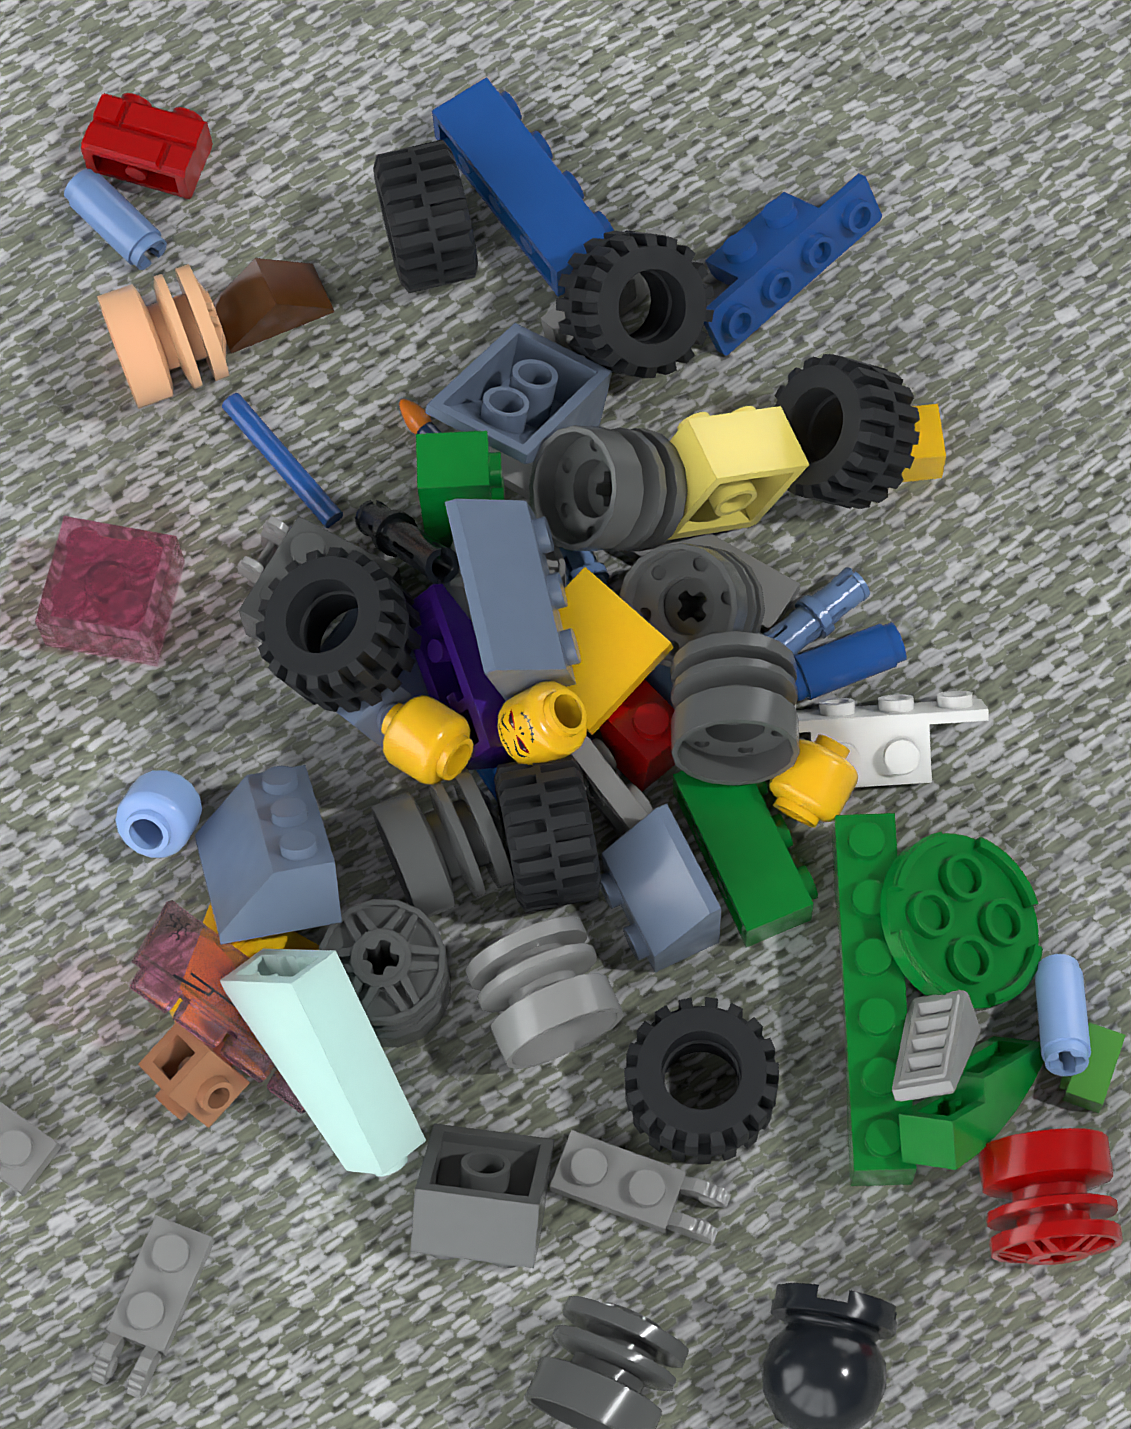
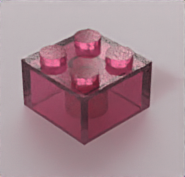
[35,516,185,667]

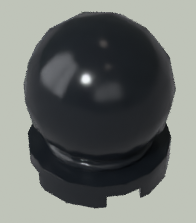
[761,1283,897,1429]

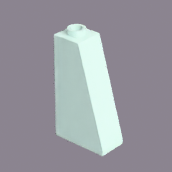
[220,948,426,1176]

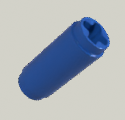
[794,622,907,702]

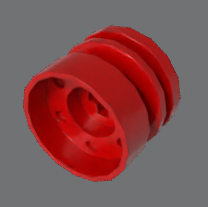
[978,1128,1123,1265]

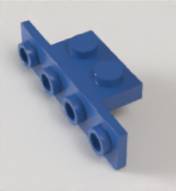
[704,173,882,355]

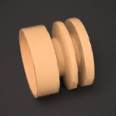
[97,264,229,409]

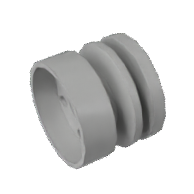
[465,916,623,1069]

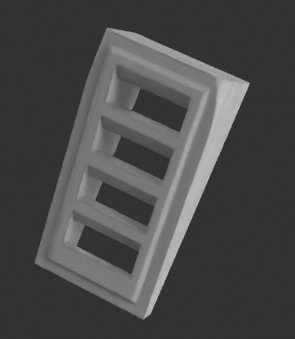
[892,990,981,1102]

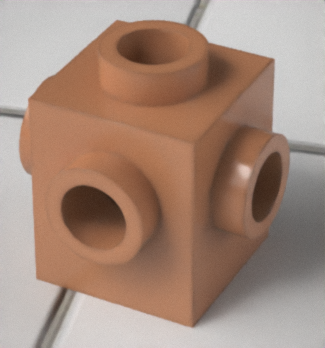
[138,1019,250,1128]

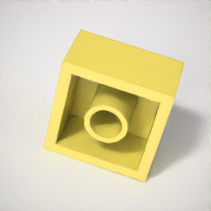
[668,406,809,540]

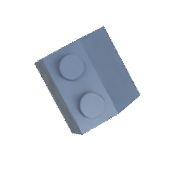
[600,803,721,973]

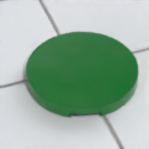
[880,831,1043,1011]

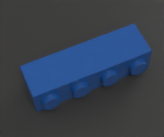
[432,77,614,297]

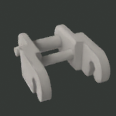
[237,516,290,587]

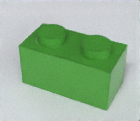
[1059,1022,1126,1113]

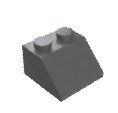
[410,1123,554,1268]

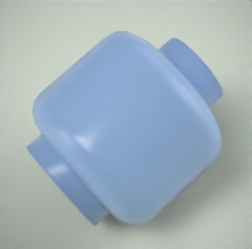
[115,770,202,858]

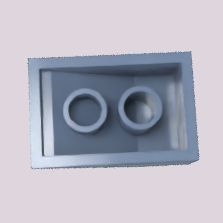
[425,323,613,464]

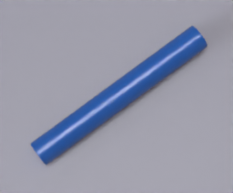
[222,393,343,528]

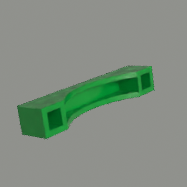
[831,813,917,1186]

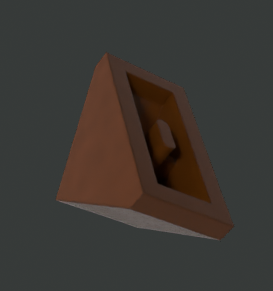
[213,258,334,354]

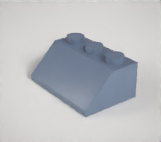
[445,499,581,701]
[195,765,342,944]

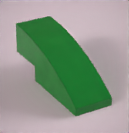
[899,1036,1044,1170]

